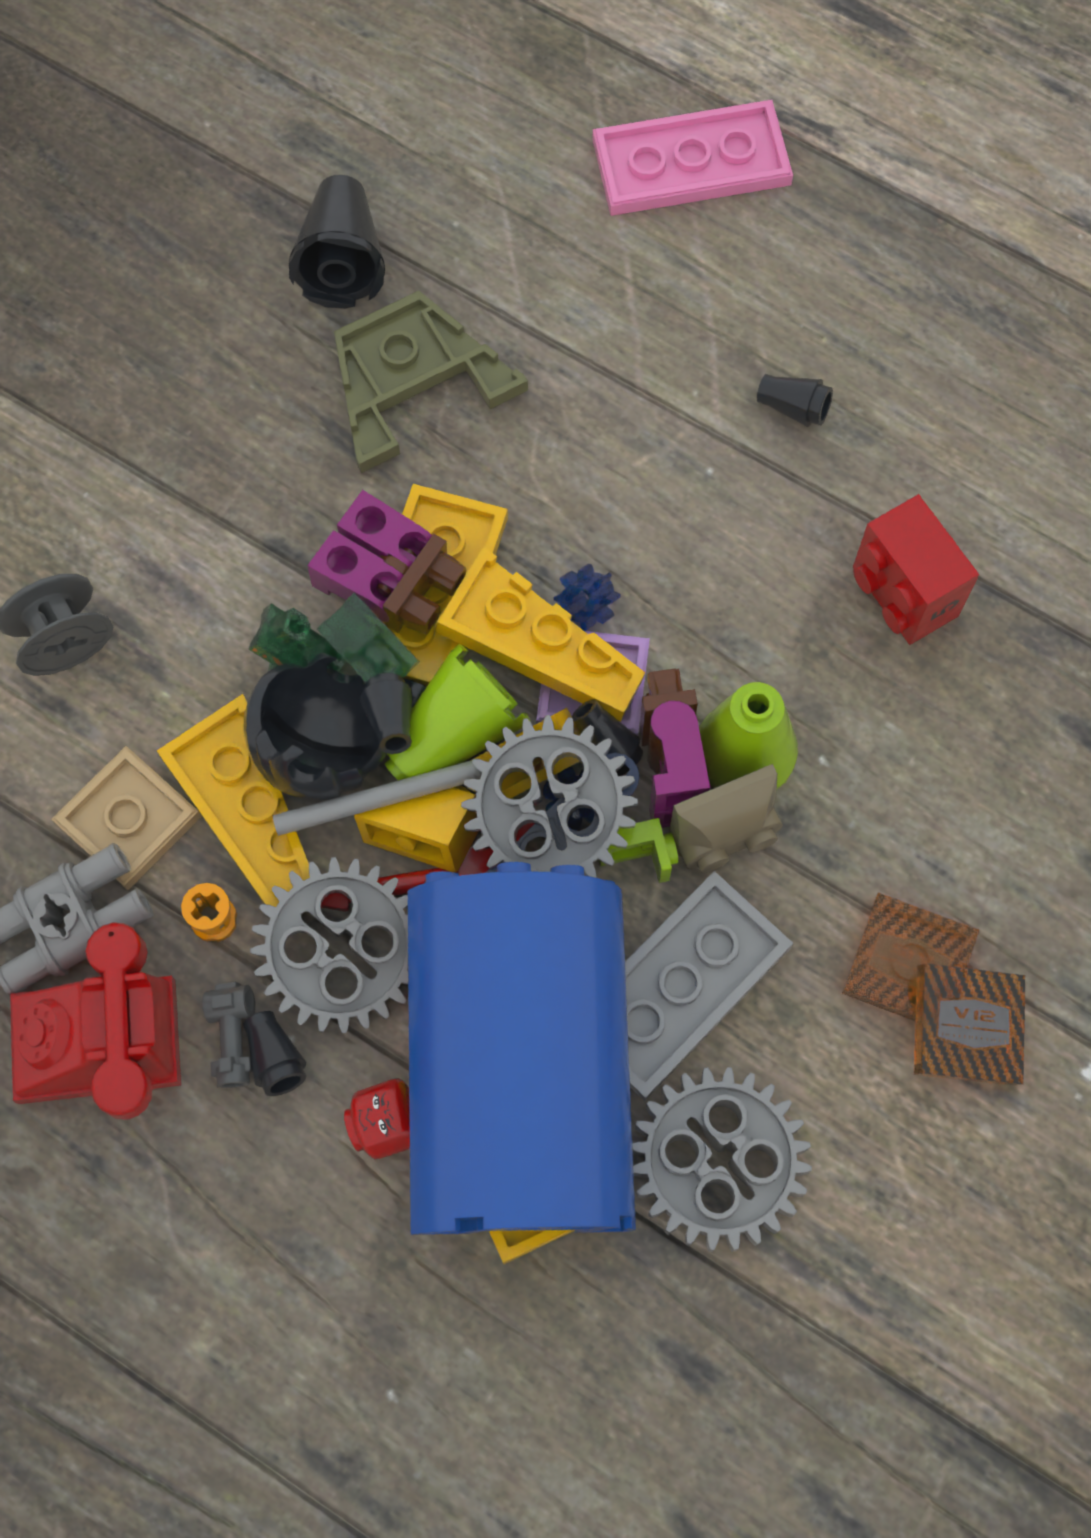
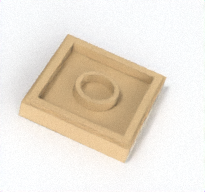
[51,746,202,891]

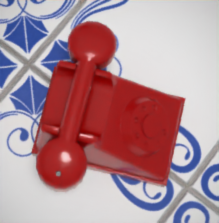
[10,922,181,1120]

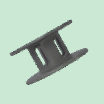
[0,574,114,676]

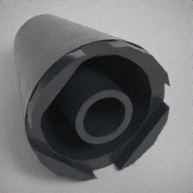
[289,175,385,309]

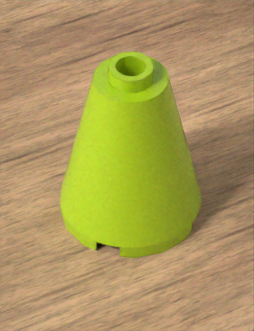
[384,643,531,781]
[699,682,798,789]

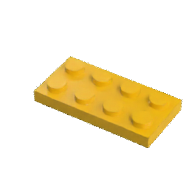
[350,484,508,687]

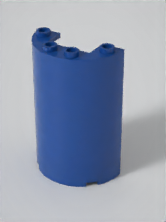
[407,862,636,1235]

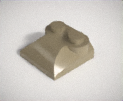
[669,764,783,873]

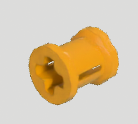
[181,883,237,942]

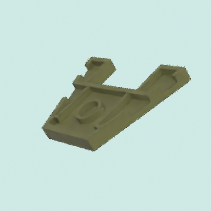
[334,290,528,473]

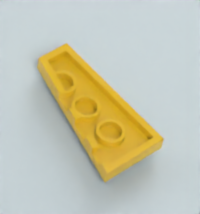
[436,546,645,722]
[157,694,310,907]

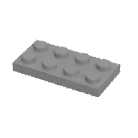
[625,871,793,1101]

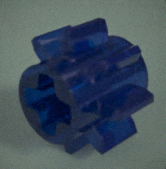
[553,563,621,631]

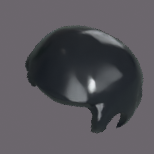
[243,653,387,802]

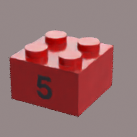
[853,494,979,645]

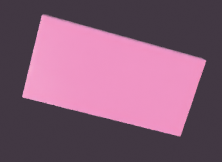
[592,100,793,216]

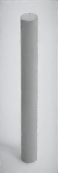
[273,758,482,836]

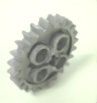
[461,715,638,878]
[250,857,408,1033]
[632,1067,812,1252]

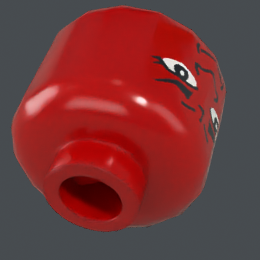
[344,1078,410,1159]

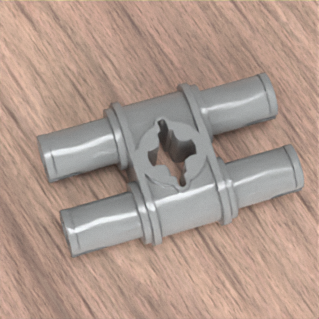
[0,843,154,995]

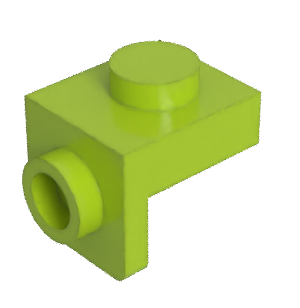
[599,818,678,883]

